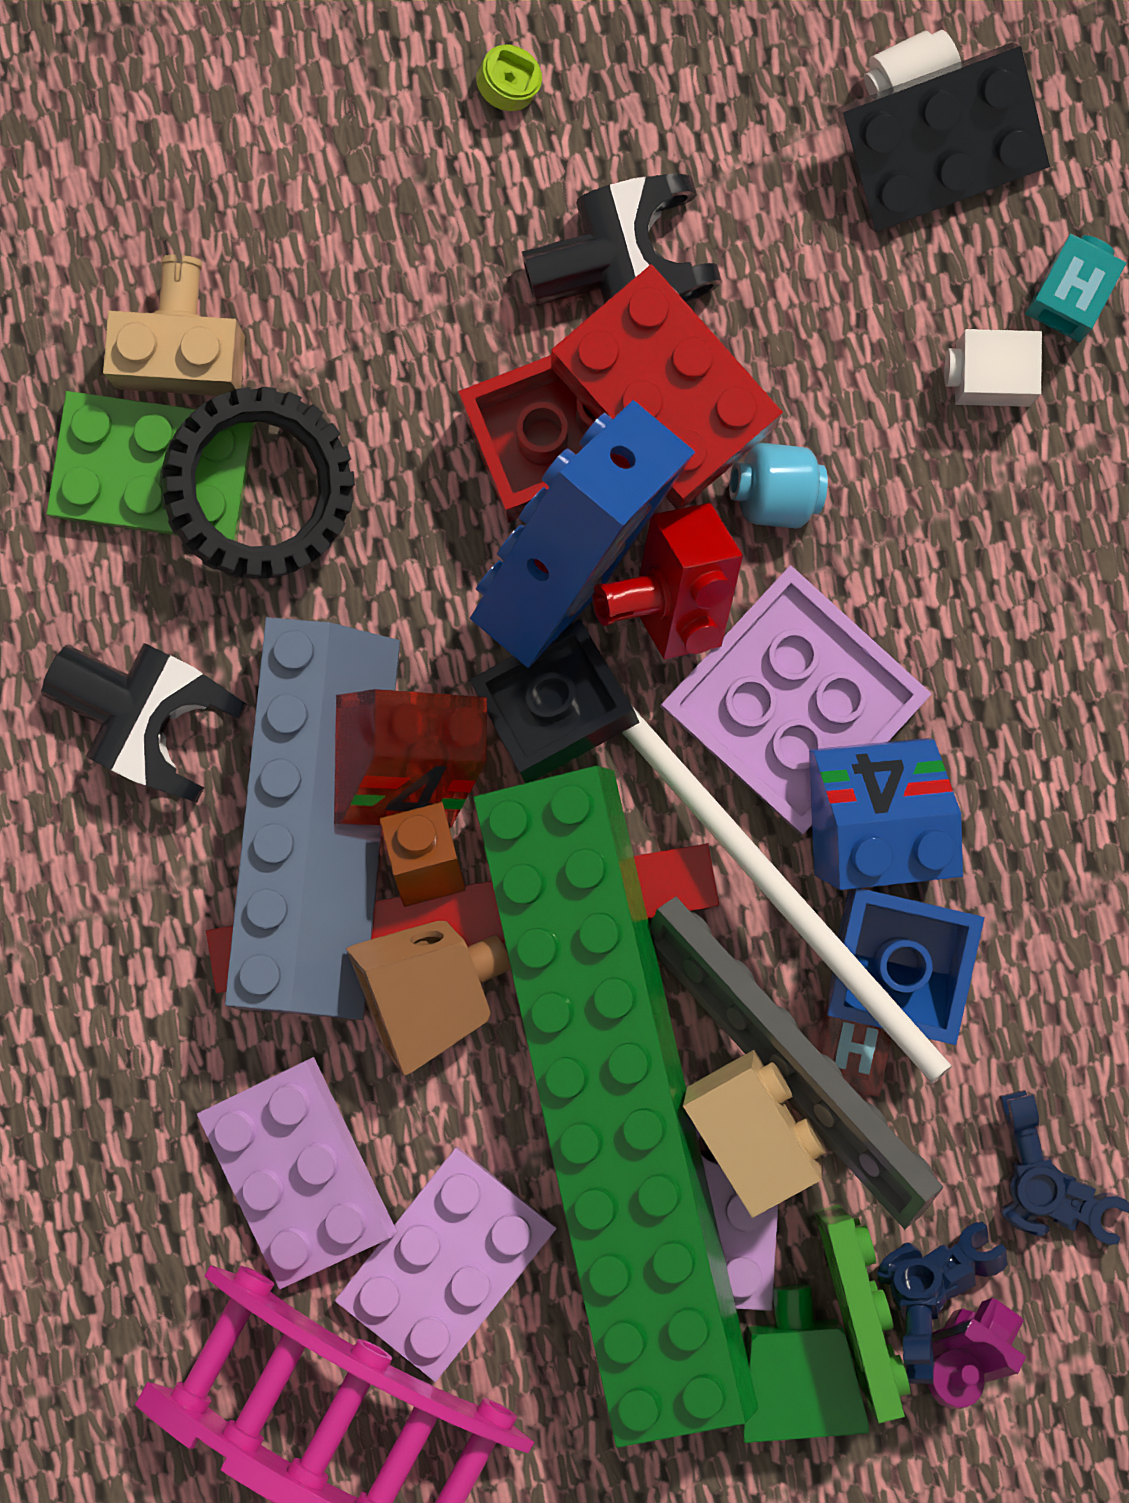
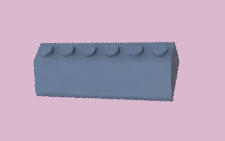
[225,617,401,1020]

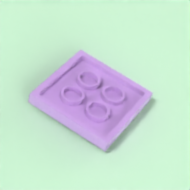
[660,565,932,835]

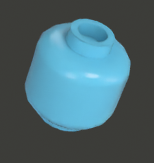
[729,443,828,528]

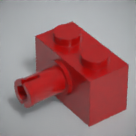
[592,503,743,660]

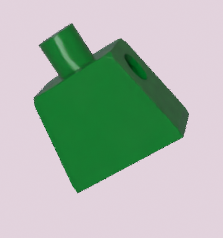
[740,1284,869,1443]

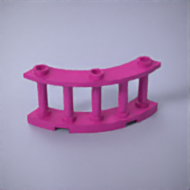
[135,1265,534,1503]

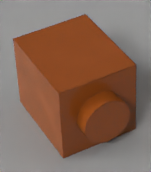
[380,802,466,907]

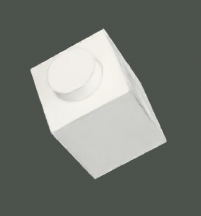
[944,329,1042,407]

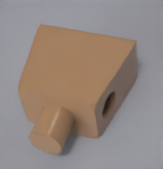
[346,921,511,1076]

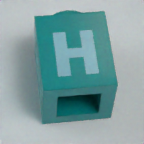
[1025,233,1127,343]

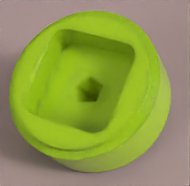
[476,45,542,111]

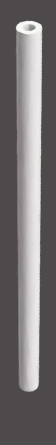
[622,705,952,1084]

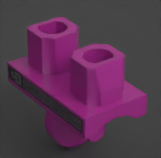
[928,1298,1026,1409]

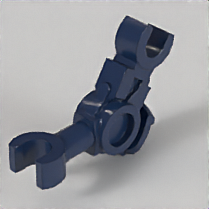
[1000,1090,1129,1245]
[877,1221,1008,1384]

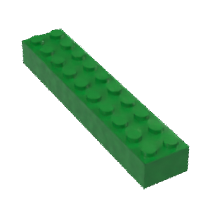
[473,766,759,1448]

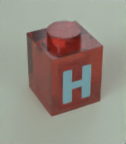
[816,1005,892,1098]

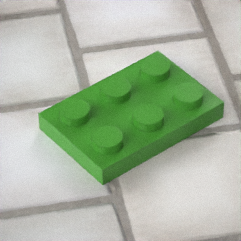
[47,391,255,541]
[814,1205,911,1424]

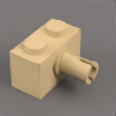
[103,255,245,396]
[683,1049,826,1218]

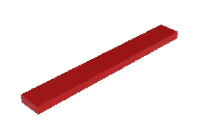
[206,843,720,993]

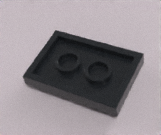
[836,42,1050,232]

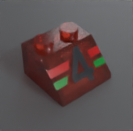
[334,689,487,828]

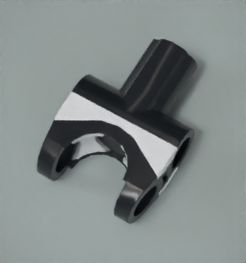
[522,174,722,306]
[41,643,247,803]

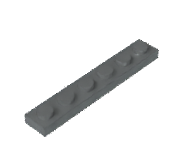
[650,897,944,1230]

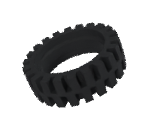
[160,387,355,579]

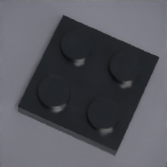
[469,619,640,783]

